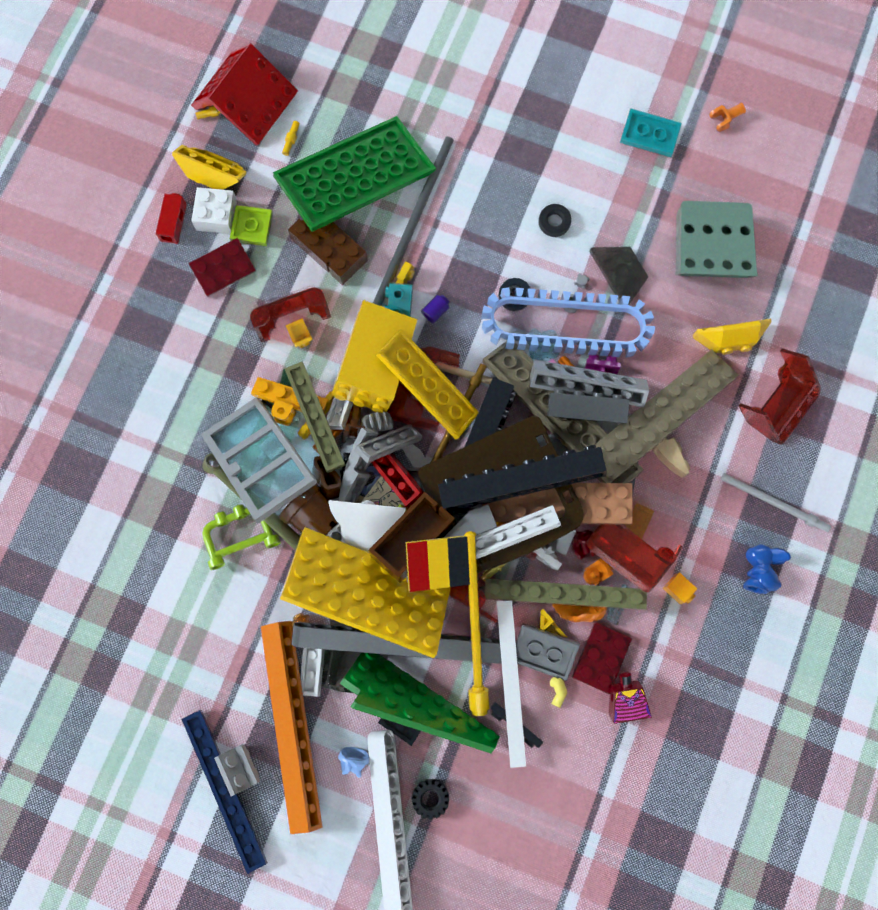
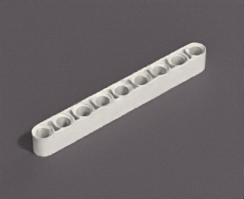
[368,730,413,910]

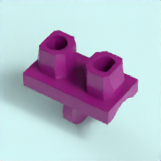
[584,354,621,375]

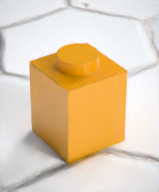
[663,572,697,604]

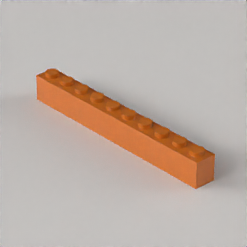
[261,621,323,834]

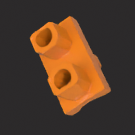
[583,557,618,585]

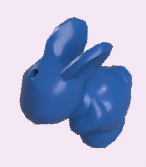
[743,544,791,594]

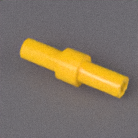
[195,106,221,120]
[282,121,300,156]

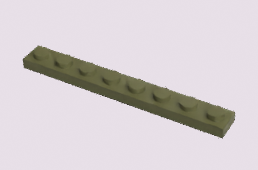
[484,579,647,610]

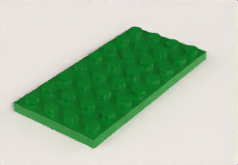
[273,116,436,232]

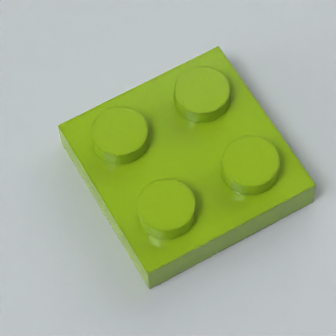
[229,205,273,246]

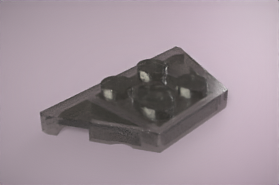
[589,246,649,305]

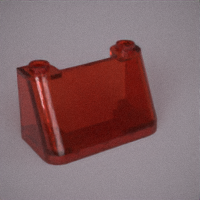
[250,285,331,342]

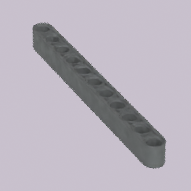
[291,622,502,664]

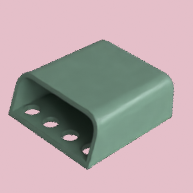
[675,201,758,278]

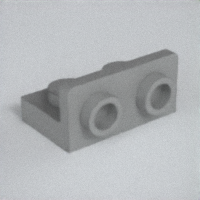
[214,744,260,796]

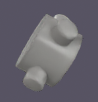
[574,273,590,289]

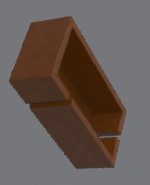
[288,218,368,286]
[368,492,455,583]

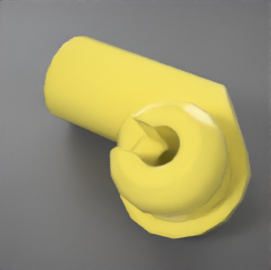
[550,677,567,708]

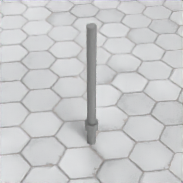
[721,473,831,532]

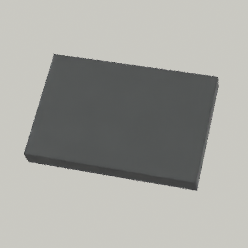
[516,623,580,681]

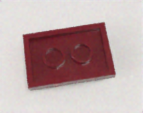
[188,237,256,297]
[572,622,632,694]

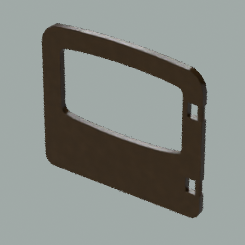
[418,416,584,573]

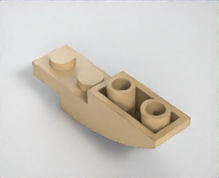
[652,437,690,478]

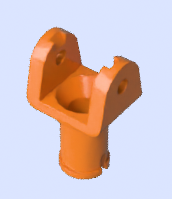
[709,102,746,132]

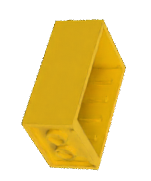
[331,300,418,413]

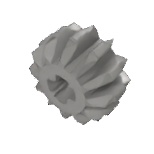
[361,412,394,437]

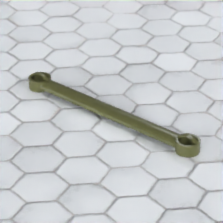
[202,453,301,551]

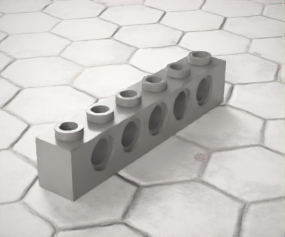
[530,359,649,407]

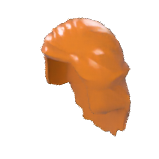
[552,604,607,622]

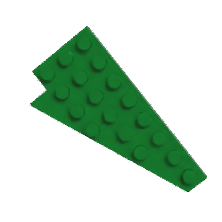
[340,652,500,754]

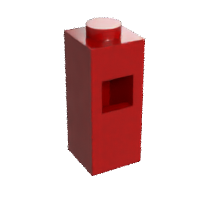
[155,193,187,244]

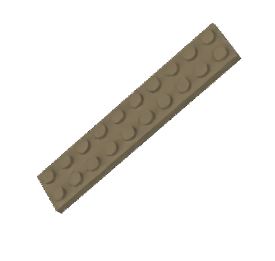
[482,341,644,483]
[595,350,739,483]

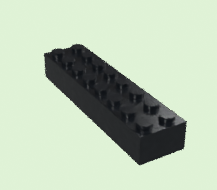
[438,445,607,512]

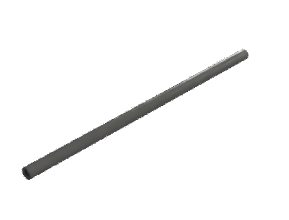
[373,136,454,306]

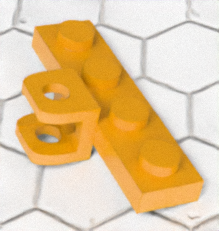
[251,377,329,426]

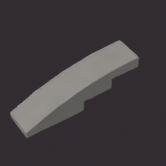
[339,428,379,503]

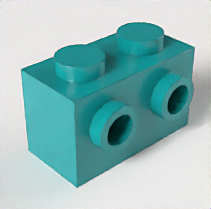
[385,283,413,317]

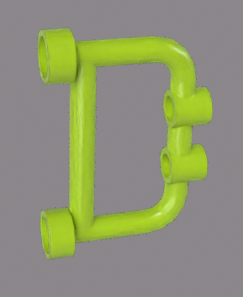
[202,504,281,570]

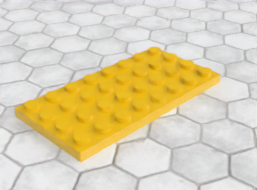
[280,527,451,658]

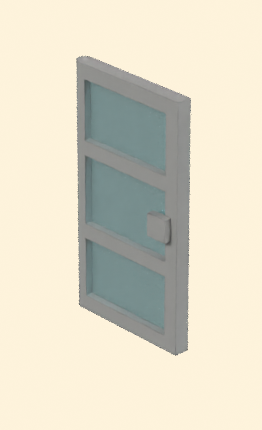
[201,397,317,524]

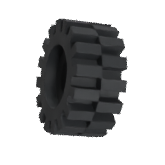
[412,779,449,820]

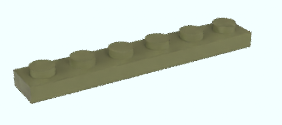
[285,362,346,473]

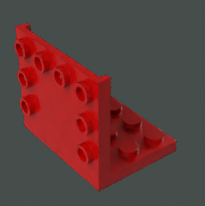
[191,43,298,145]

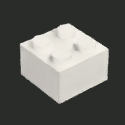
[192,187,237,234]

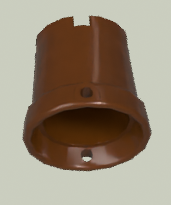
[279,483,338,536]

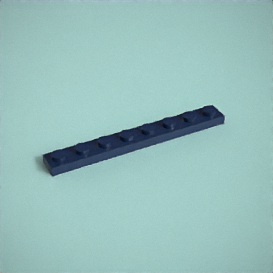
[181,710,268,874]

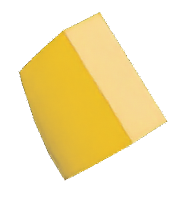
[540,609,568,638]

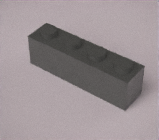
[547,389,630,423]

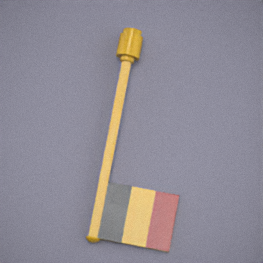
[406,531,489,716]

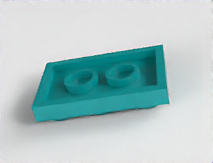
[620,108,682,157]

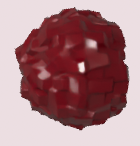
[571,530,603,560]

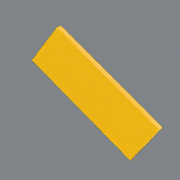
[376,329,478,440]

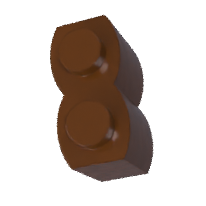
[312,456,341,500]

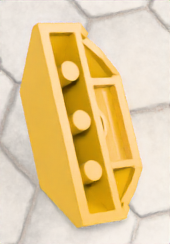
[172,145,246,190]
[693,318,772,355]

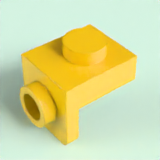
[285,318,313,348]

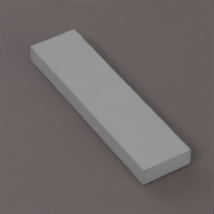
[355,424,422,463]

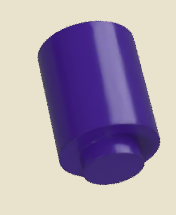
[421,295,449,324]

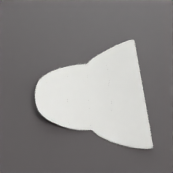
[329,500,406,553]

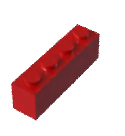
[371,453,424,508]

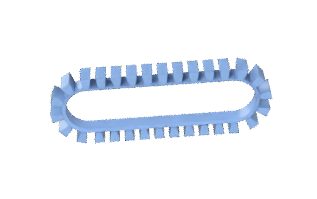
[481,287,655,358]

